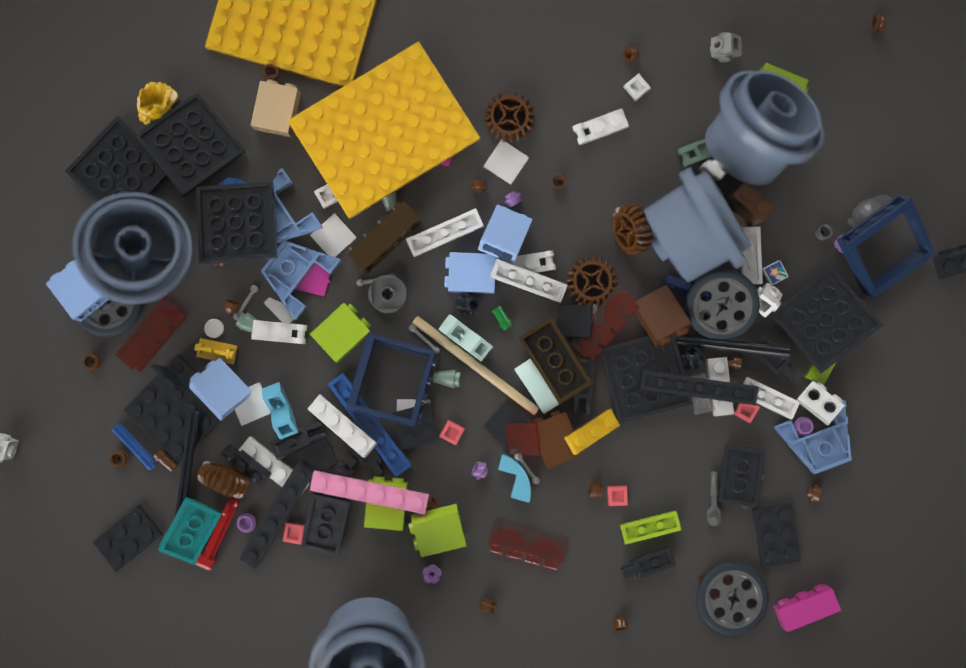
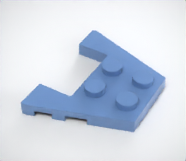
[273,168,323,243]
[261,241,341,320]
[774,400,852,474]

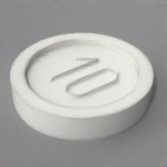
[204,319,224,338]

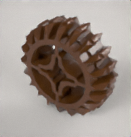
[484,91,535,143]
[611,203,654,255]
[566,255,618,306]
[197,461,251,498]

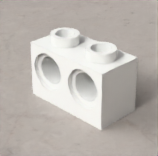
[797,381,845,426]

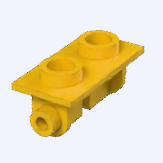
[195,338,238,365]

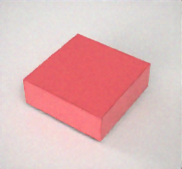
[734,403,760,423]
[439,420,465,446]
[607,485,628,506]
[283,521,305,545]

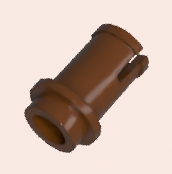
[153,449,179,473]

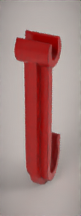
[195,497,240,571]

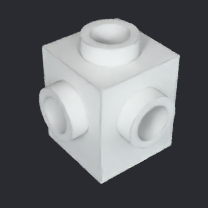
[757,282,783,317]
[0,433,19,463]

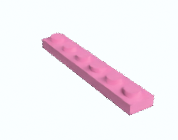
[310,471,429,514]

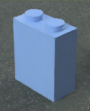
[478,204,532,264]
[445,252,496,294]
[46,260,109,322]
[189,358,252,421]

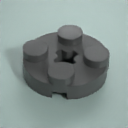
[368,275,407,313]

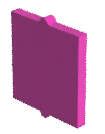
[295,263,330,296]

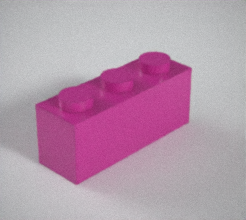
[773,584,841,632]

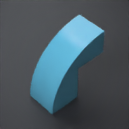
[262,382,298,439]
[498,453,531,503]

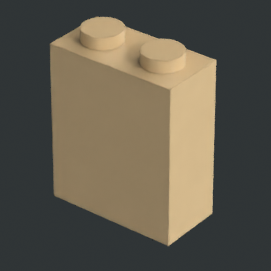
[251,80,301,137]

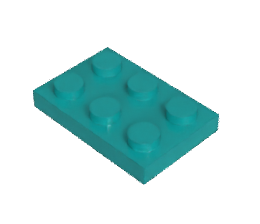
[158,497,222,565]

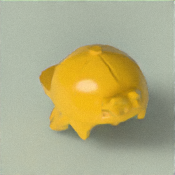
[137,82,178,125]

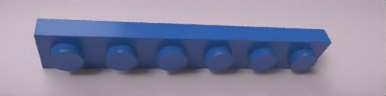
[328,373,412,477]

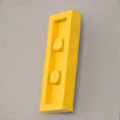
[564,409,620,455]

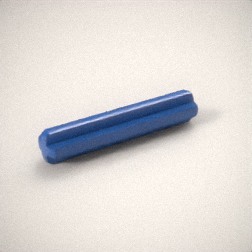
[112,424,158,470]

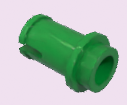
[491,305,513,331]

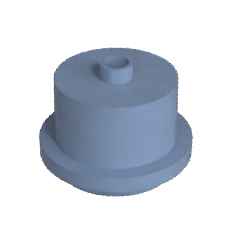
[705,71,824,185]
[644,167,752,282]
[73,192,192,304]
[309,597,425,668]

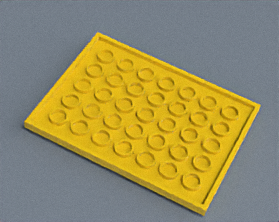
[205,0,377,87]
[287,41,480,219]

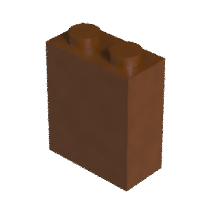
[725,182,775,227]
[632,285,691,347]
[529,409,583,470]

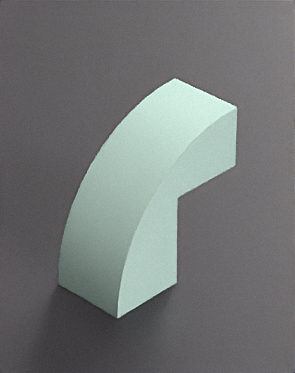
[438,314,493,362]
[514,359,559,414]

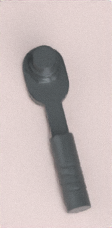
[707,471,721,526]

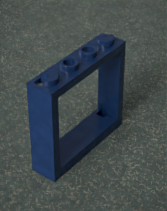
[837,194,936,298]
[346,333,438,428]

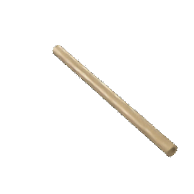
[412,316,539,415]

